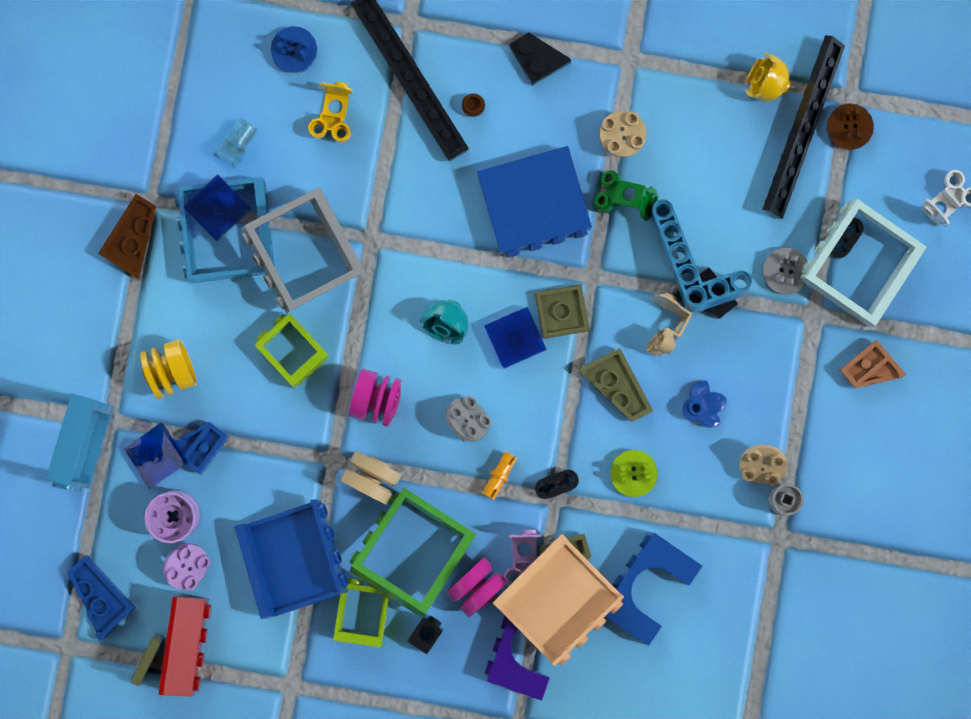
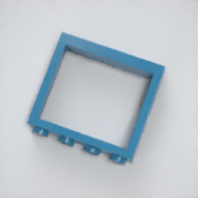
[175,177,275,283]
[46,393,114,492]

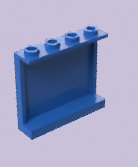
[477,146,592,258]
[234,499,349,619]

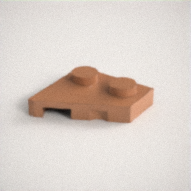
[839,340,906,389]

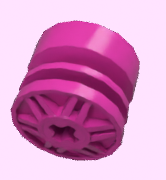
[349,368,402,427]

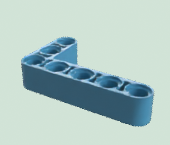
[651,199,752,313]

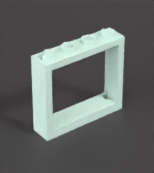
[800,199,927,327]

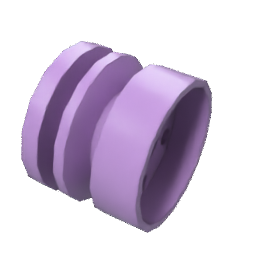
[144,490,201,543]

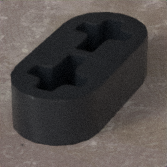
[829,218,864,259]
[535,469,579,499]

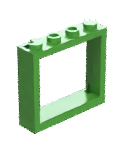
[349,487,476,619]

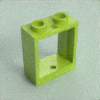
[255,313,330,389]
[333,578,390,647]

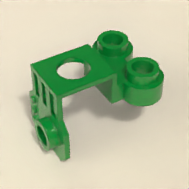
[594,170,658,221]

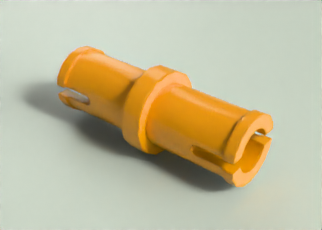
[481,451,518,501]

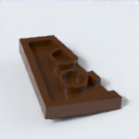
[98,194,157,279]

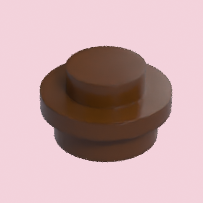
[462,93,485,117]

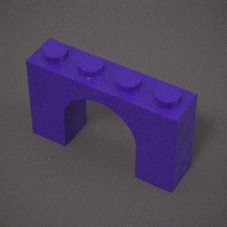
[484,615,550,701]

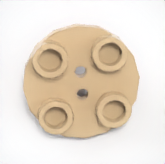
[600,111,646,157]
[740,445,787,486]

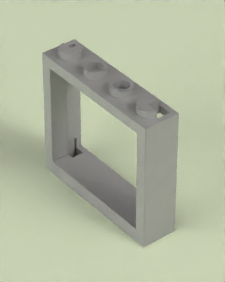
[241,187,365,313]

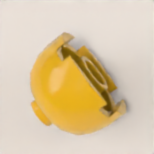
[746,53,790,102]

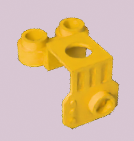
[308,82,353,143]

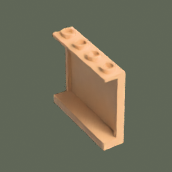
[492,534,624,666]

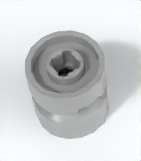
[767,484,804,516]

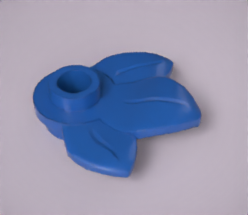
[682,381,727,428]

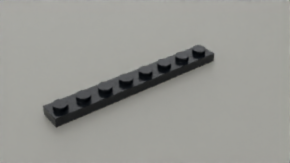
[351,0,469,162]
[762,35,845,219]

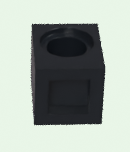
[407,615,444,655]

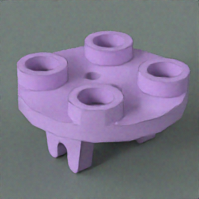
[163,543,210,591]

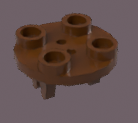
[827,103,874,150]

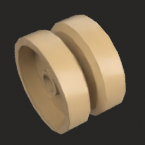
[340,450,402,505]

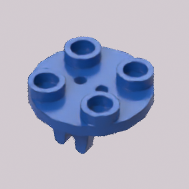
[270,26,318,73]

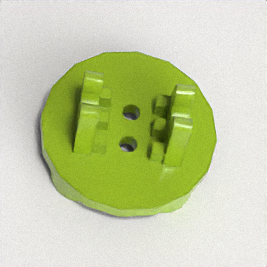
[610,450,658,497]

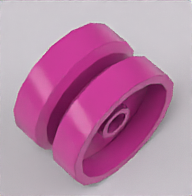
[446,557,507,618]

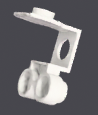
[922,170,971,227]

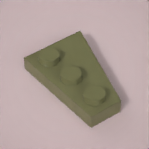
[577,348,653,422]

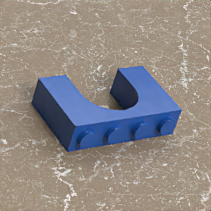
[606,533,702,646]

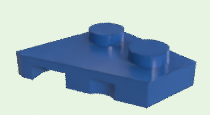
[164,422,230,475]

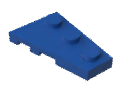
[68,555,136,641]

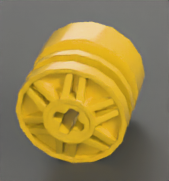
[140,339,197,399]

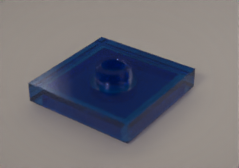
[183,174,251,242]
[484,307,547,369]
[124,423,188,489]

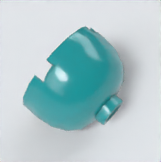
[419,300,468,345]

